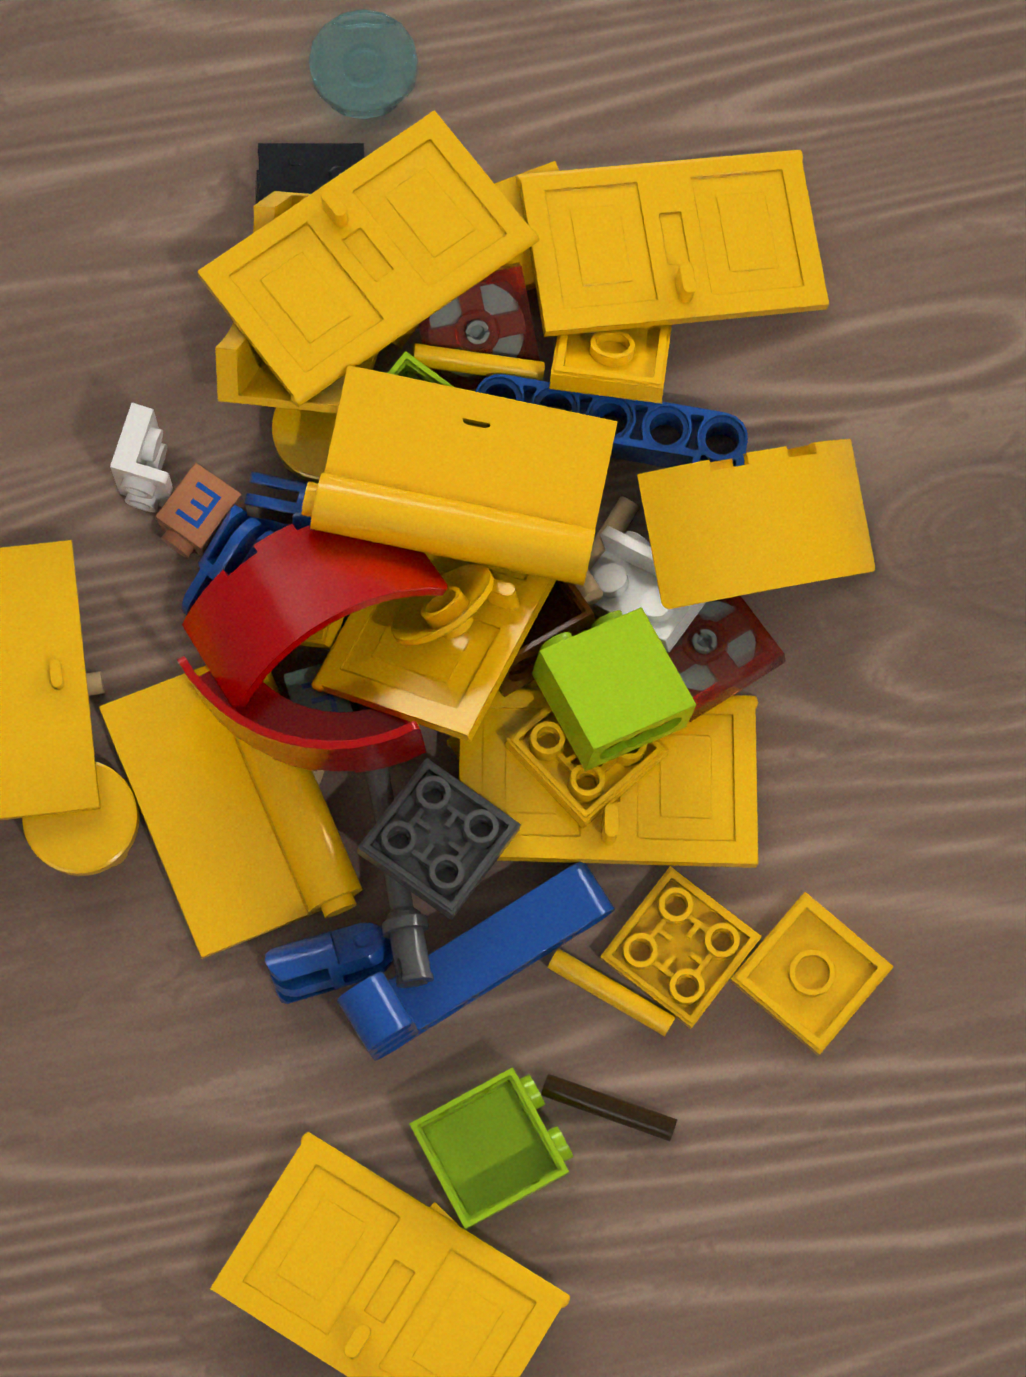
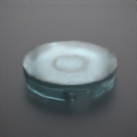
[309,9,419,119]

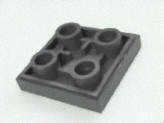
[357,758,521,921]

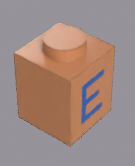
[155,462,246,558]

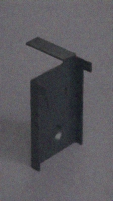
[255,143,364,204]

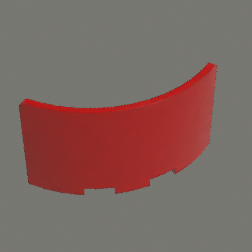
[182,524,448,708]
[177,655,426,773]

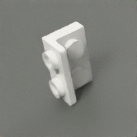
[110,403,174,512]
[590,526,706,652]

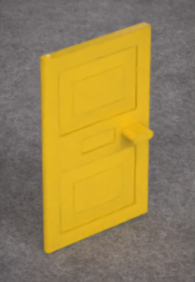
[197,110,539,407]
[516,150,829,337]
[311,553,556,742]
[458,688,758,868]
[210,1132,570,1377]

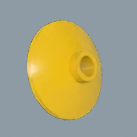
[391,563,494,646]

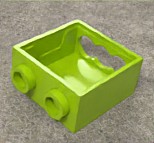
[532,607,697,771]
[409,1067,574,1230]

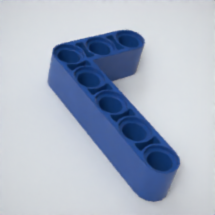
[475,374,748,468]
[337,862,615,1061]

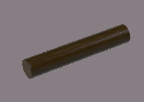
[541,1074,678,1141]

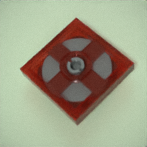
[418,262,540,390]
[667,596,786,722]

